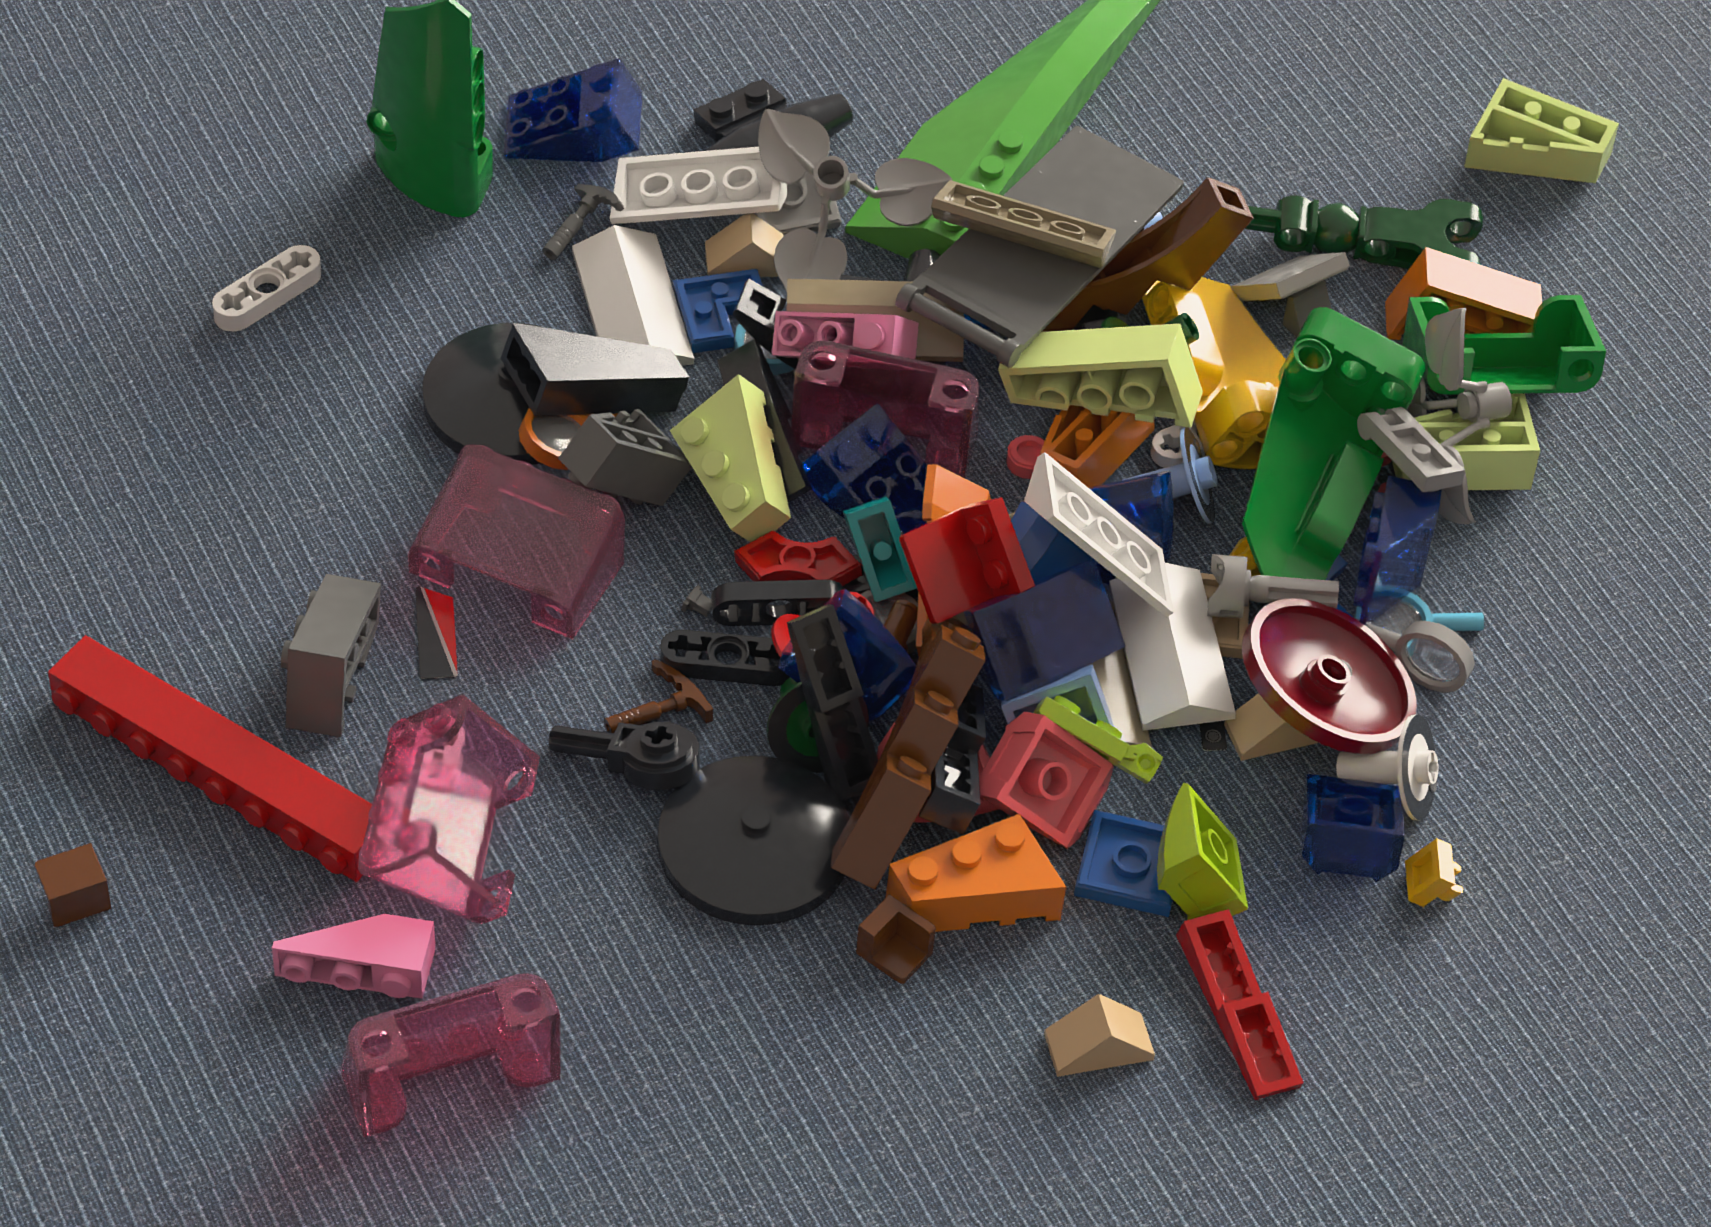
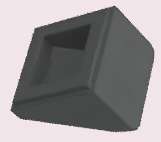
[1282,280,1332,338]

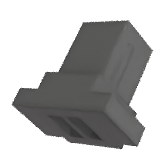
[681,585,712,617]

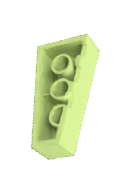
[998,324,1203,428]

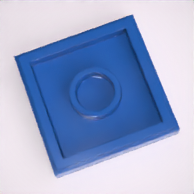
[1074,810,1173,917]

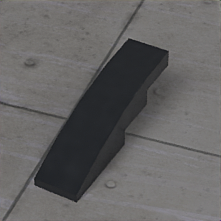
[717,339,813,503]

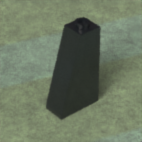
[500,323,689,416]

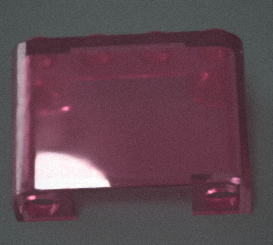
[791,341,979,478]
[408,444,625,640]
[358,694,540,924]
[341,973,560,1137]

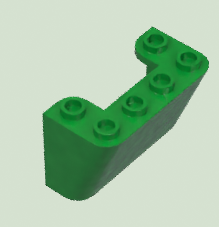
[1402,295,1606,395]

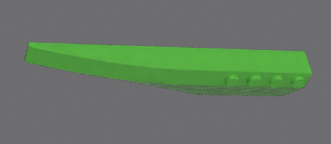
[845,0,1160,259]

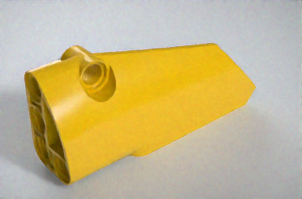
[1142,277,1286,469]

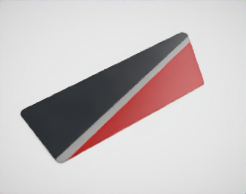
[415,586,458,679]

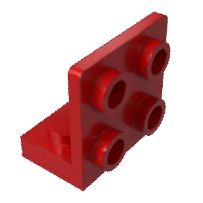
[899,497,1035,624]

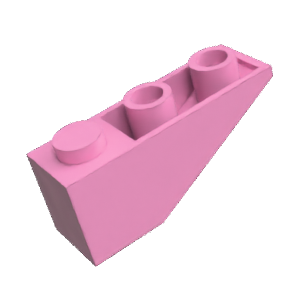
[772,311,919,367]
[272,914,435,999]

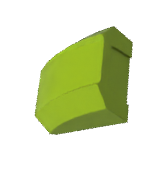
[1157,782,1248,920]

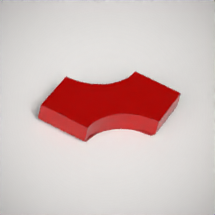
[734,530,862,585]

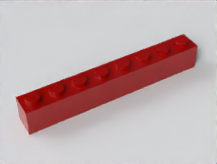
[48,635,392,882]

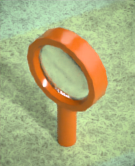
[519,408,618,470]

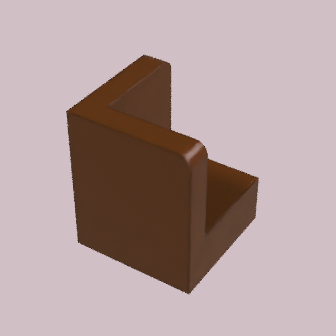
[35,843,112,927]
[856,894,936,984]

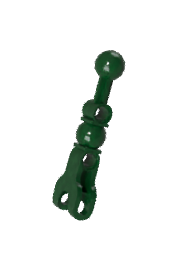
[1190,192,1483,269]

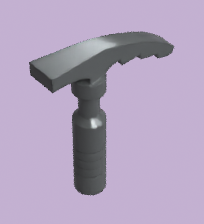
[542,184,624,260]

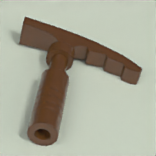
[604,659,713,733]

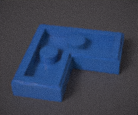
[673,269,763,353]

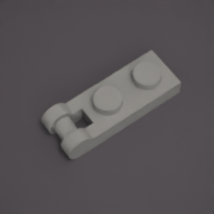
[1357,407,1465,492]

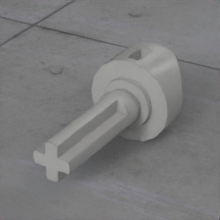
[1207,554,1339,619]

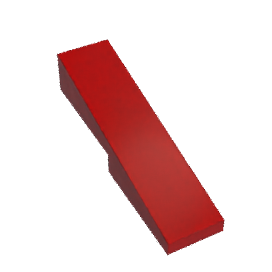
[1176,909,1303,1100]

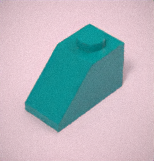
[843,497,917,602]

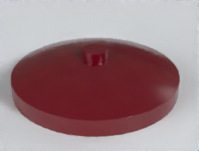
[1242,598,1417,754]

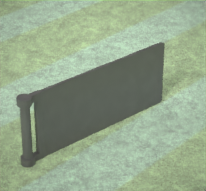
[895,126,1184,368]

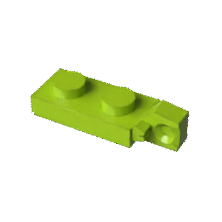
[1033,696,1163,784]

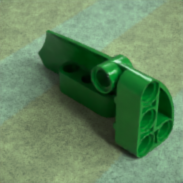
[366,0,493,217]
[1242,307,1426,580]

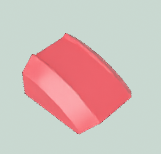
[979,711,1114,849]

